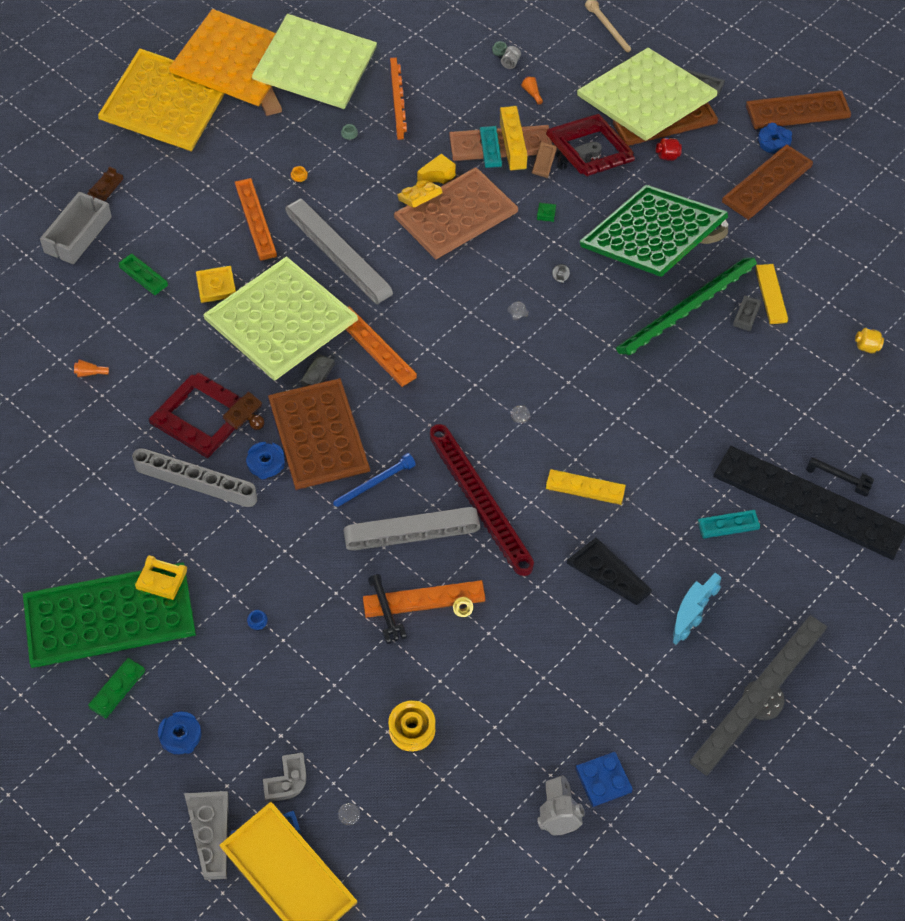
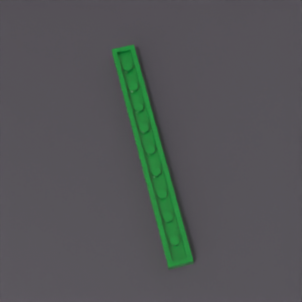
[616,257,757,355]

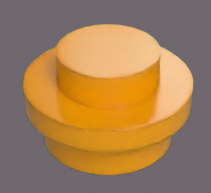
[291,166,308,182]

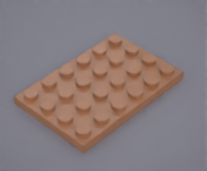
[394,167,518,259]

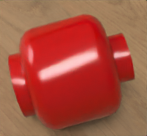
[656,138,682,161]

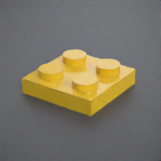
[397,180,443,208]
[196,266,236,303]

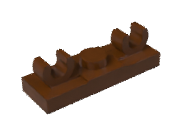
[87,166,124,212]

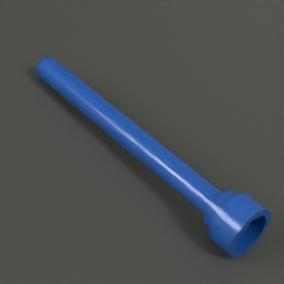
[333,453,416,507]

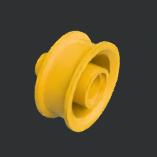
[388,701,436,752]

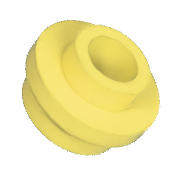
[453,597,473,617]

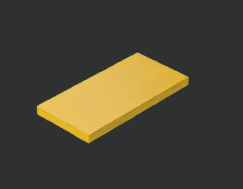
[219,802,357,921]

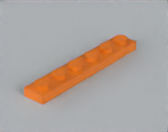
[390,58,407,140]
[235,178,277,261]
[345,306,417,387]
[363,580,485,618]

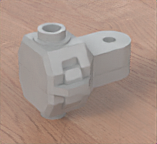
[538,775,585,835]

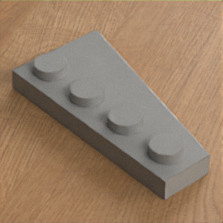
[184,791,229,880]

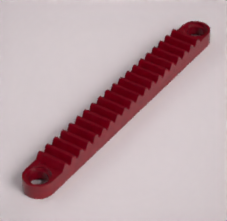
[430,424,534,576]

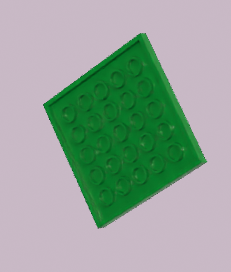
[579,185,728,277]

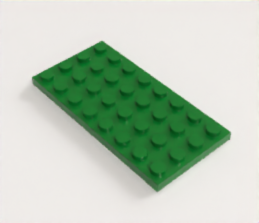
[23,562,196,668]

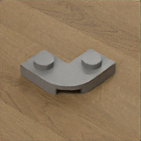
[263,753,307,803]

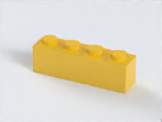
[500,106,527,170]

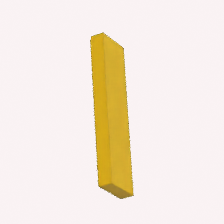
[755,264,788,324]

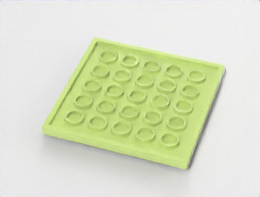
[252,14,377,109]
[577,48,717,141]
[203,257,358,381]

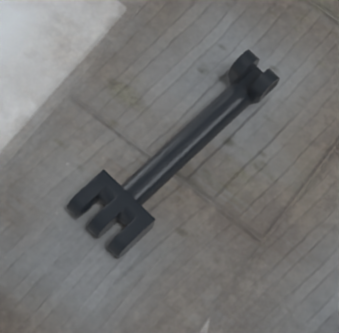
[806,457,874,496]
[368,574,406,644]

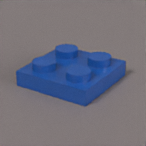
[575,752,633,807]

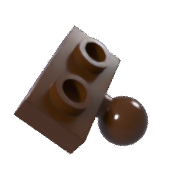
[223,391,264,430]

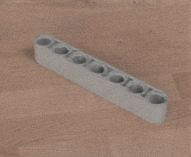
[132,448,257,507]
[343,507,480,550]

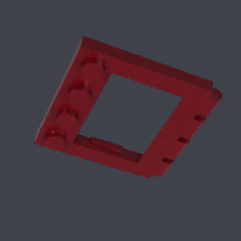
[546,114,635,176]
[149,372,242,459]

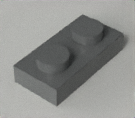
[733,295,762,331]
[301,354,335,386]

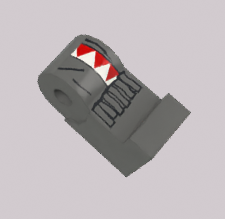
[574,142,602,163]

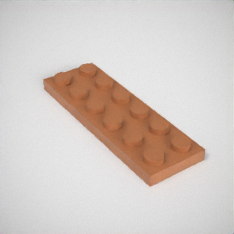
[449,125,552,161]

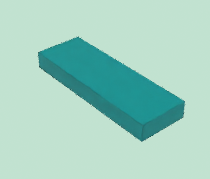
[480,126,502,168]
[698,510,760,539]

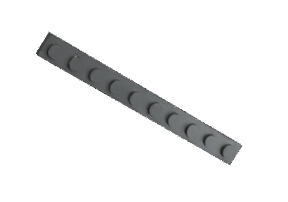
[690,615,827,776]

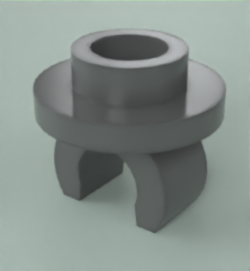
[552,264,570,283]

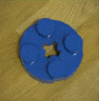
[758,123,792,154]
[246,442,285,479]
[158,712,202,754]

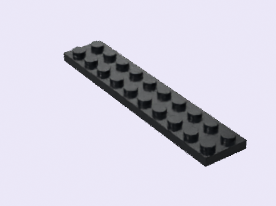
[713,445,905,560]

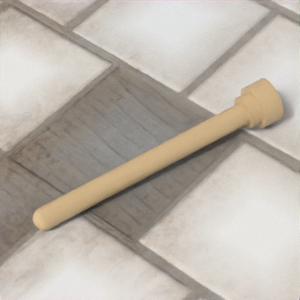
[585,0,631,53]

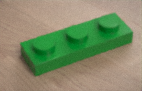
[118,253,168,296]
[88,658,145,719]

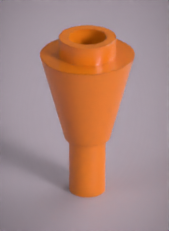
[521,77,543,105]
[74,359,109,378]

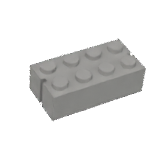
[40,192,112,265]

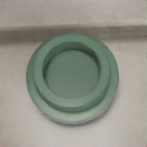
[492,41,507,56]
[341,124,358,140]

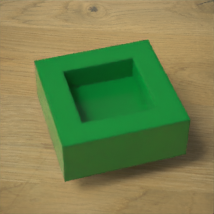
[537,203,556,222]

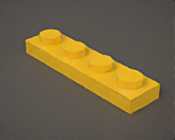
[546,469,626,505]

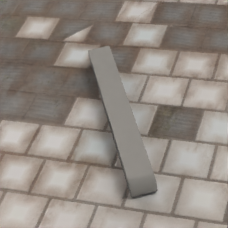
[285,198,393,304]

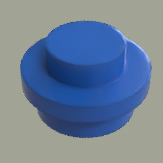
[247,610,268,630]

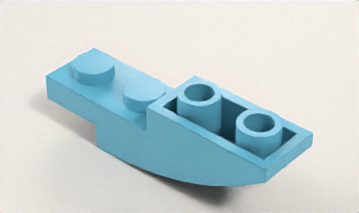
[673,573,722,645]

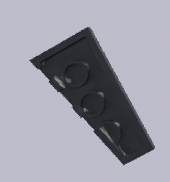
[567,538,652,605]

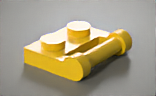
[135,555,187,600]

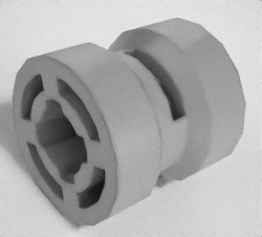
[501,46,521,69]

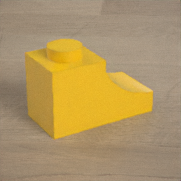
[417,154,456,185]

